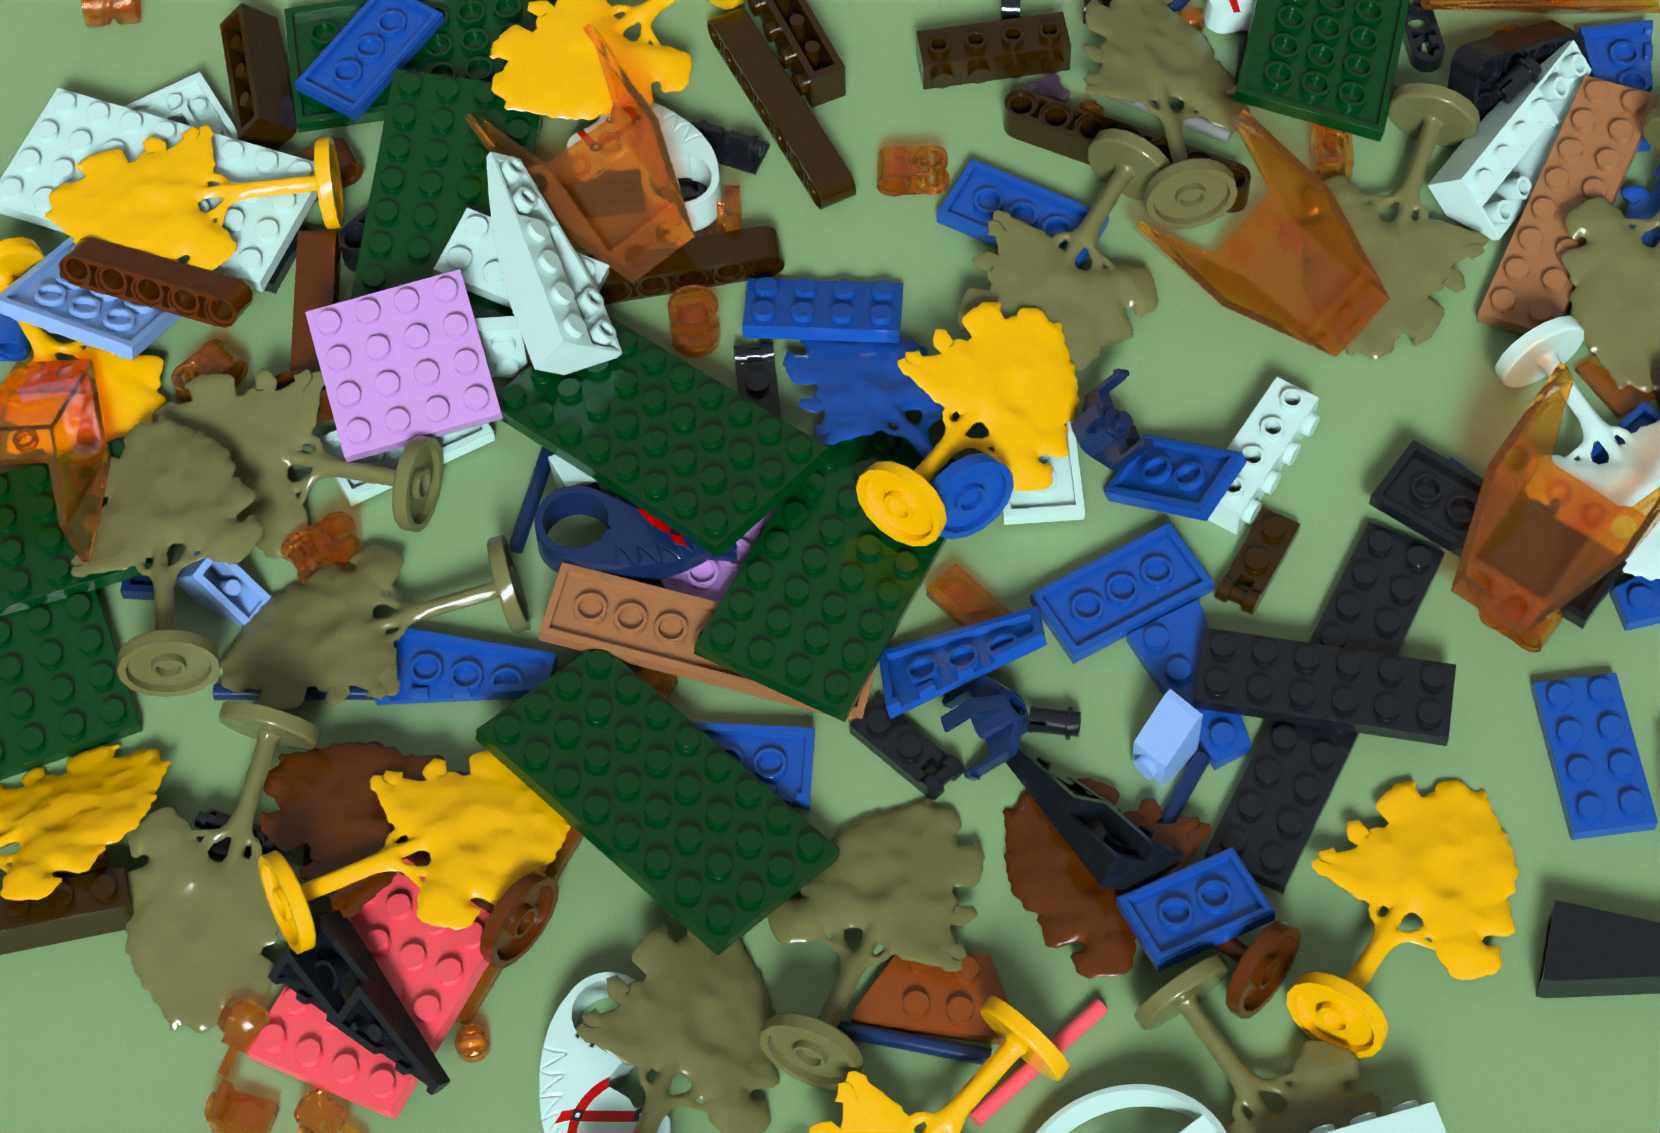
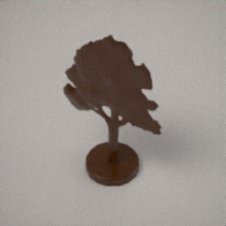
[258,741,559,968]
[1003,778,1301,1019]

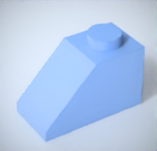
[175,551,271,628]
[1132,689,1203,787]

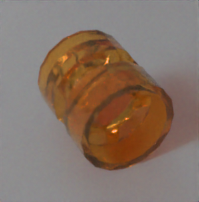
[81,0,141,28]
[667,285,721,358]

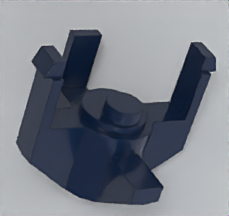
[1071,369,1154,470]
[940,675,1028,781]

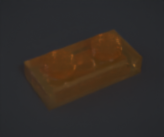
[926,563,1012,627]

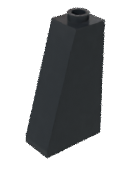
[1536,900,1660,998]

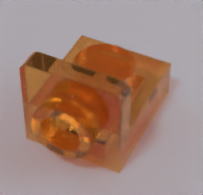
[703,185,742,236]
[204,1080,280,1133]

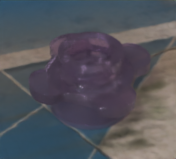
[1026,74,1070,103]

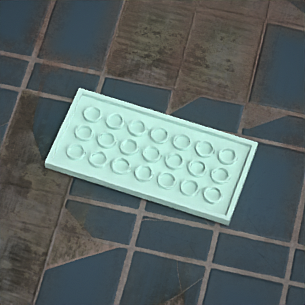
[0,88,318,292]

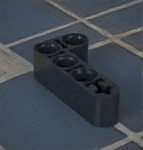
[1447,20,1585,122]

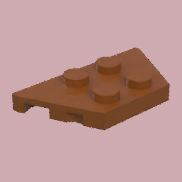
[851,951,1009,1045]

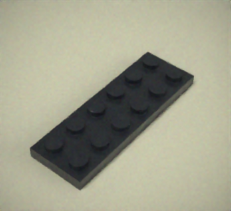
[1369,440,1627,629]
[1193,627,1456,746]

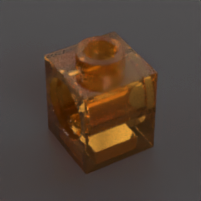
[1309,125,1354,184]

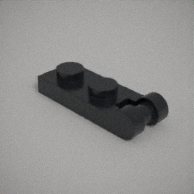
[733,342,781,418]
[849,698,965,801]

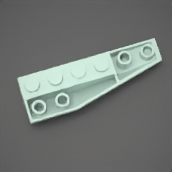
[1427,40,1591,241]
[486,152,623,375]

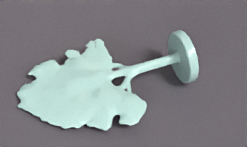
[1495,316,1660,581]

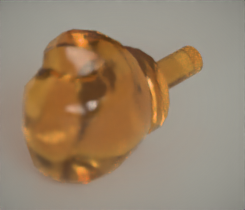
[217,1000,270,1077]
[293,1088,363,1133]

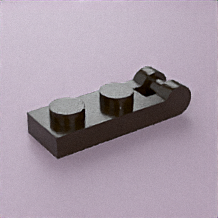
[1215,508,1301,615]

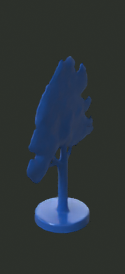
[783,335,1014,539]

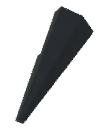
[1006,746,1184,891]
[267,910,450,1095]

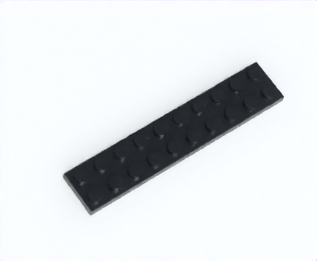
[1204,522,1445,894]

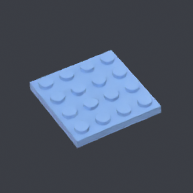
[0,236,182,360]

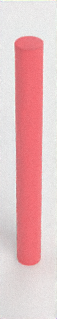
[969,999,1108,1126]

